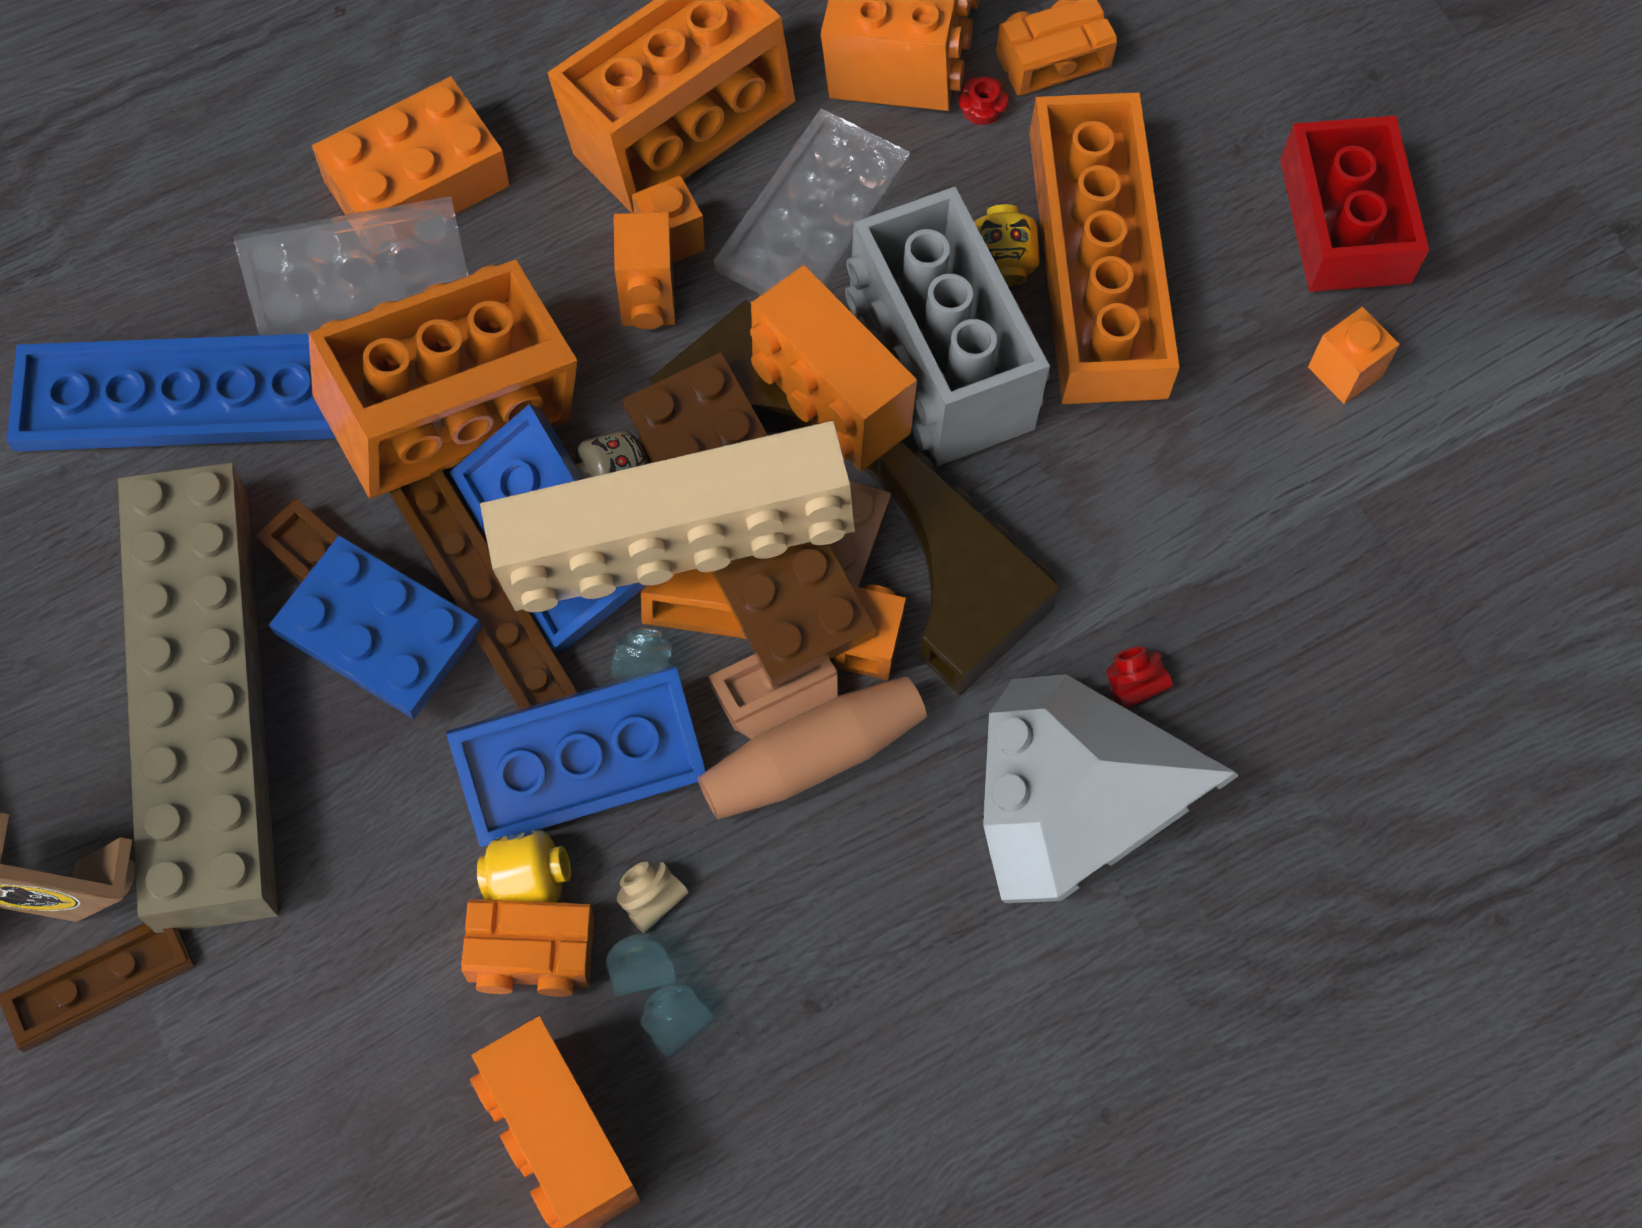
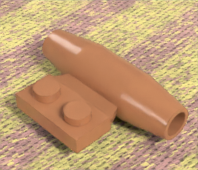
[697,654,927,820]

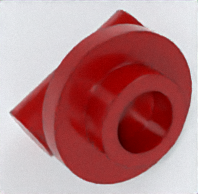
[1106,646,1173,709]

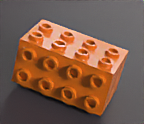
[821,0,980,111]

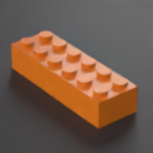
[1029,92,1180,404]

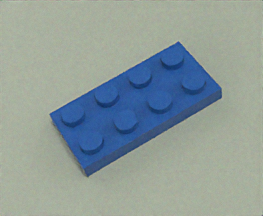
[450,404,646,653]
[446,665,706,847]

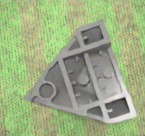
[983,674,1238,903]

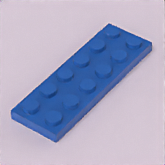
[7,334,336,452]

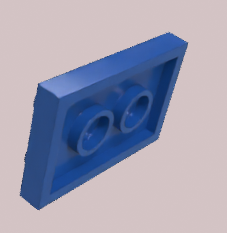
[269,535,481,720]

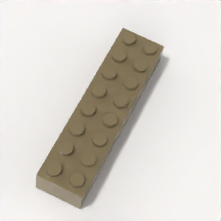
[118,462,278,933]

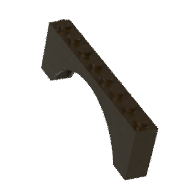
[650,300,1060,696]

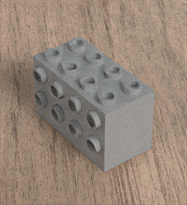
[845,186,1050,467]

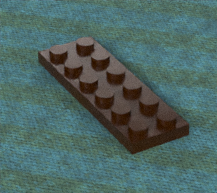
[621,352,876,688]

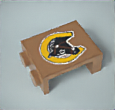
[0,813,135,922]

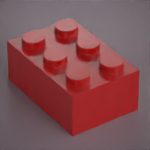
[1280,115,1429,292]

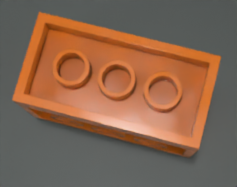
[547,0,795,213]
[308,259,578,499]

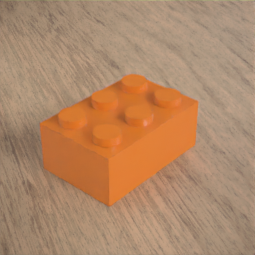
[311,76,510,256]
[750,264,917,472]
[469,1016,641,1228]

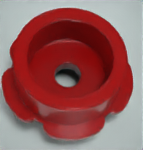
[958,77,1009,125]

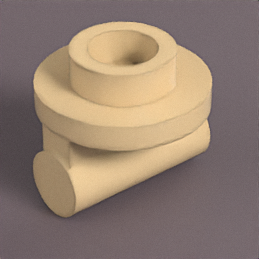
[617,862,688,933]

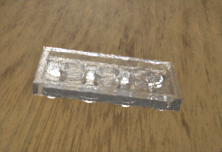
[714,108,911,295]
[234,196,469,335]

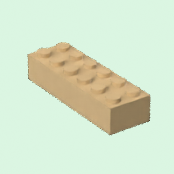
[480,421,854,612]

